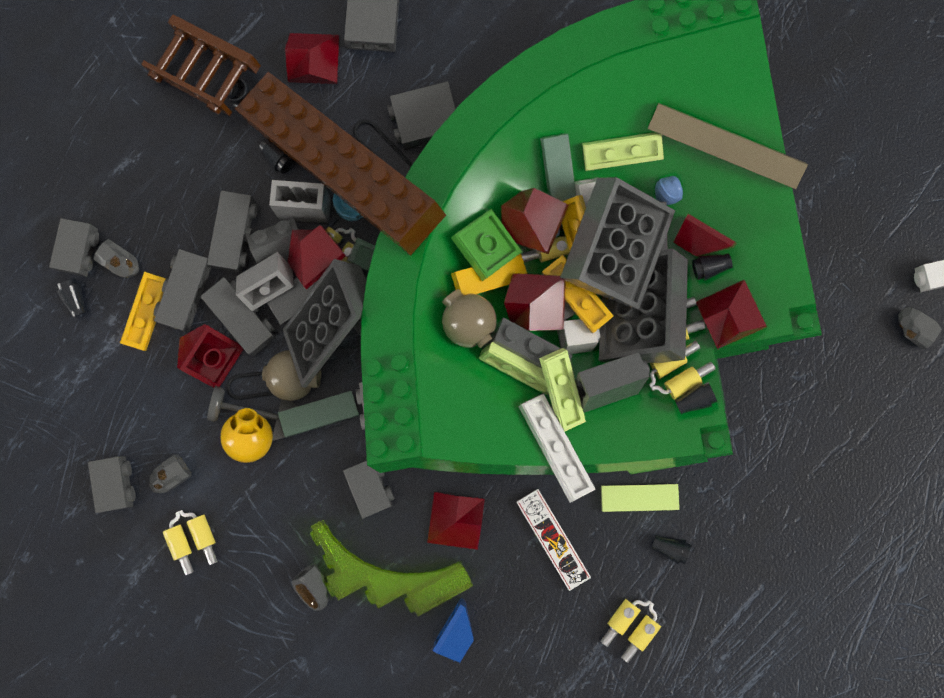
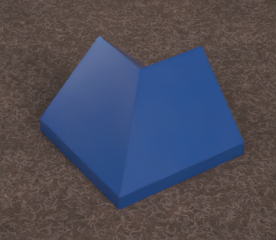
[433,598,474,663]

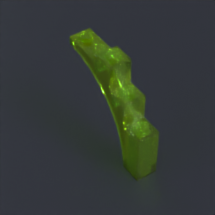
[310,520,473,616]

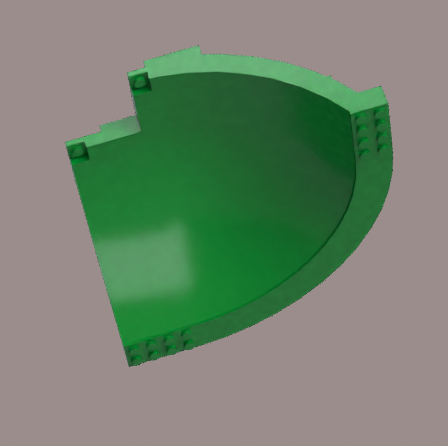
[361,0,822,475]

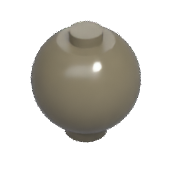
[442,289,497,348]
[262,350,321,401]

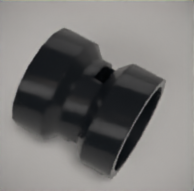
[227,78,252,107]

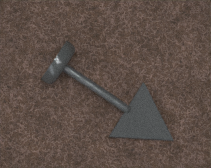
[207,386,298,442]

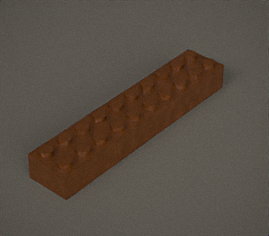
[235,72,446,256]

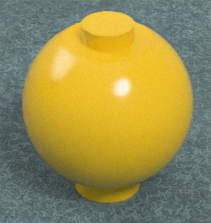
[220,408,273,463]

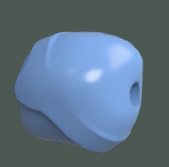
[655,176,683,205]

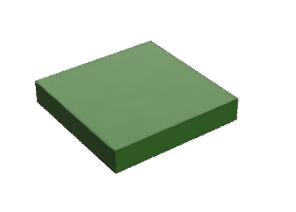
[451,209,522,281]

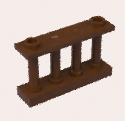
[141,14,261,116]

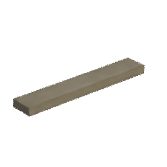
[648,103,808,189]

